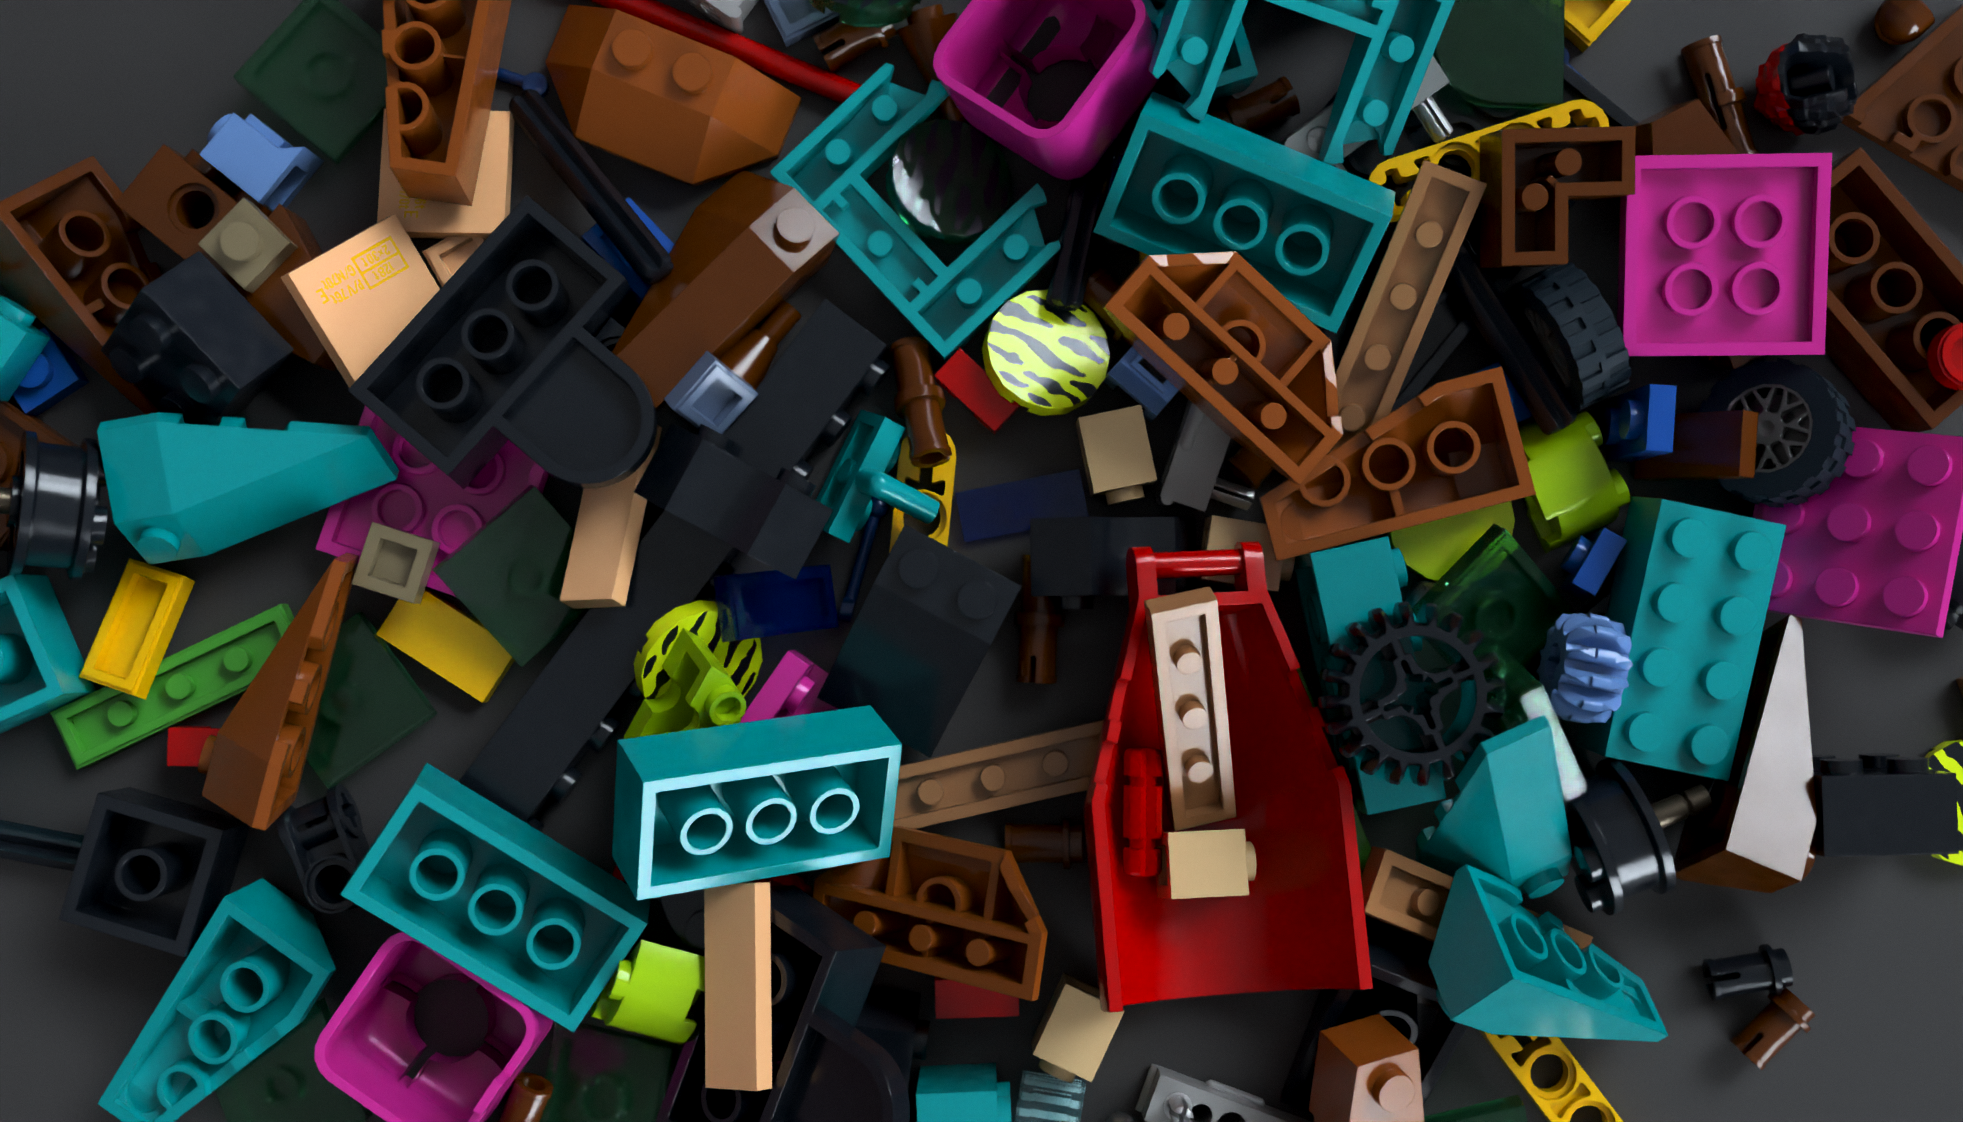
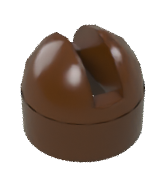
[1874,0,1935,45]

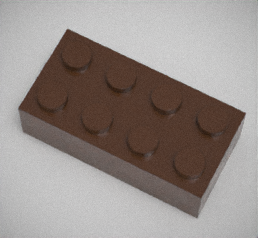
[1825,147,1963,432]

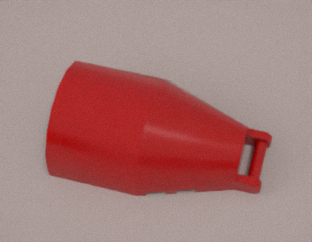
[1083,541,1373,1013]

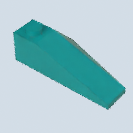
[97,412,399,565]
[1416,714,1572,899]

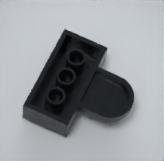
[348,195,657,489]
[655,885,910,1122]

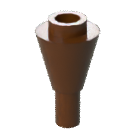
[897,4,966,127]
[718,301,801,390]

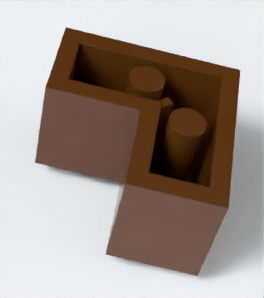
[1480,126,1636,268]

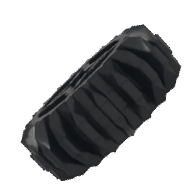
[1318,602,1506,786]

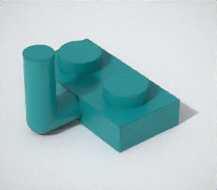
[816,409,940,543]

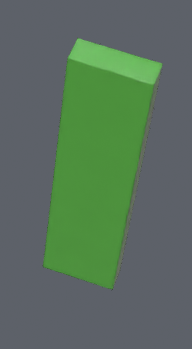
[50,604,294,770]

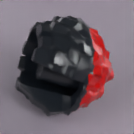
[1754,33,1858,136]

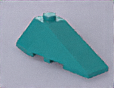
[1428,864,1669,1042]
[97,878,336,1122]

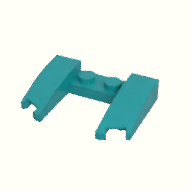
[1148,0,1455,164]
[770,63,1061,363]

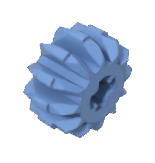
[1536,613,1633,724]

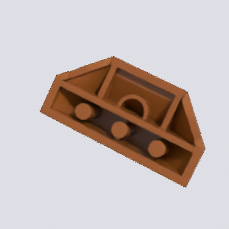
[545,4,802,187]
[1102,251,1343,485]
[813,826,1048,1001]

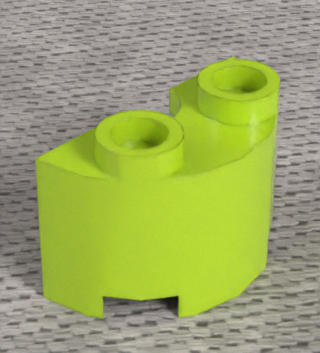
[1518,411,1630,554]
[624,628,746,739]
[590,940,705,1044]

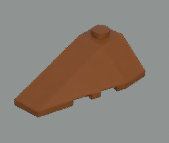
[1259,366,1536,561]

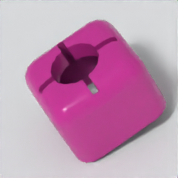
[933,0,1160,181]
[314,931,554,1122]

